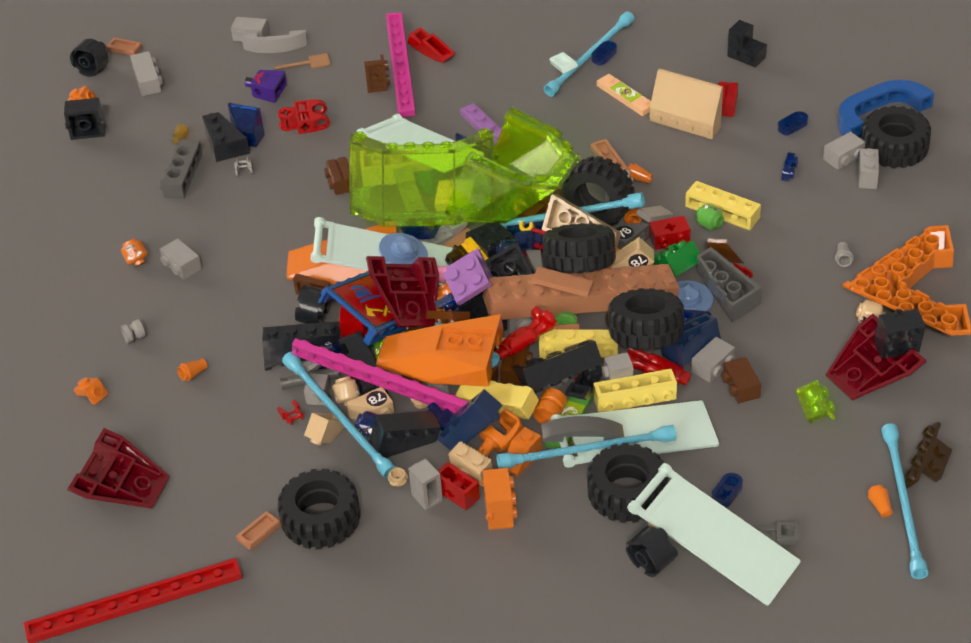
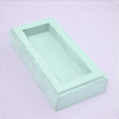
[549,52,578,74]

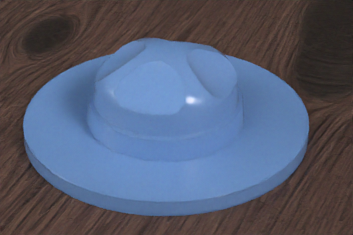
[379,233,428,264]
[677,280,713,318]

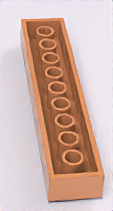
[483,264,679,320]

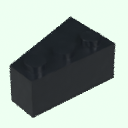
[202,112,250,162]
[338,331,388,396]
[369,411,441,458]

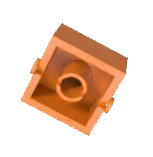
[481,468,517,530]

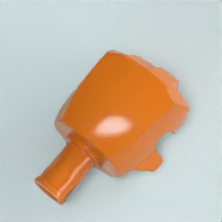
[477,409,523,457]

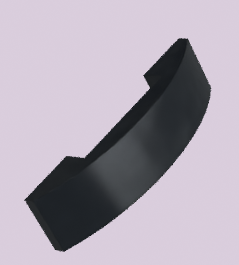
[565,357,604,400]

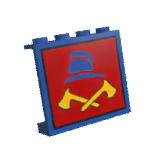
[318,271,406,346]

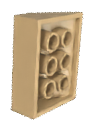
[650,69,723,139]

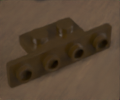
[904,422,952,489]

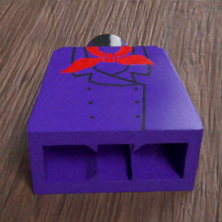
[245,70,287,103]

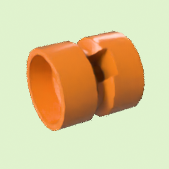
[533,388,567,424]

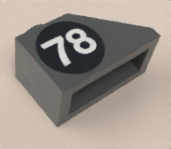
[615,223,650,249]

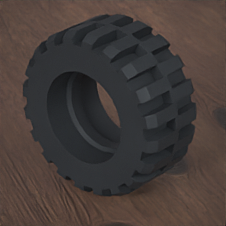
[861,106,931,169]
[561,156,635,227]
[542,223,616,273]
[608,288,684,351]
[587,443,668,523]
[277,468,360,549]

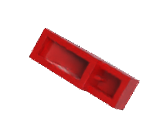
[407,27,455,63]

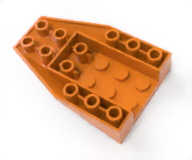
[286,220,398,286]
[376,314,504,387]

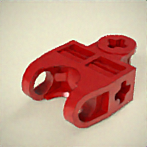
[277,99,330,134]

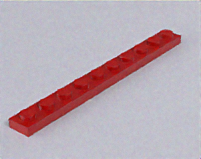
[23,558,242,643]

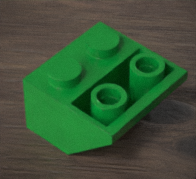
[653,240,700,277]

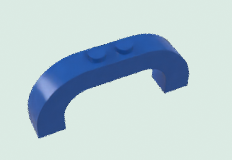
[838,80,934,138]

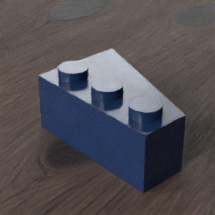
[660,313,721,367]
[437,389,502,451]

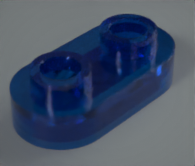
[591,41,617,65]
[778,111,808,135]
[781,152,798,182]
[711,473,743,508]

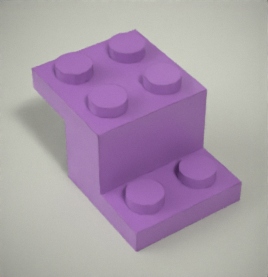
[443,248,493,306]

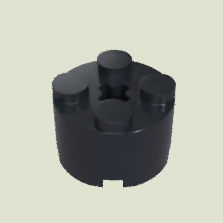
[70,39,109,77]
[295,285,331,324]
[626,526,678,577]

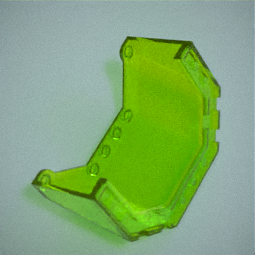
[444,106,581,223]
[349,128,496,226]

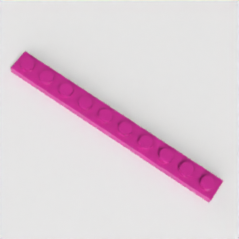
[386,12,416,117]
[292,338,469,414]

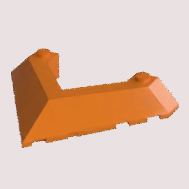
[842,225,971,336]

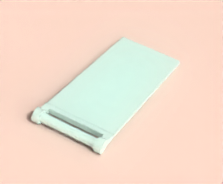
[356,114,483,173]
[311,217,453,286]
[550,400,719,468]
[627,463,801,606]

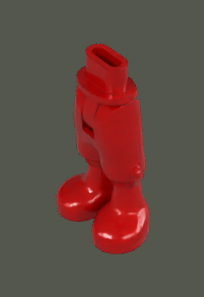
[495,306,557,360]
[628,348,692,386]

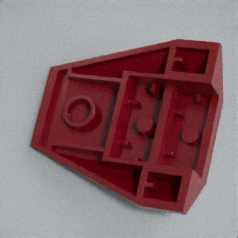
[366,256,439,327]
[826,314,927,401]
[67,428,170,509]

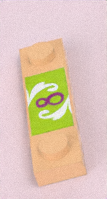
[597,74,651,116]

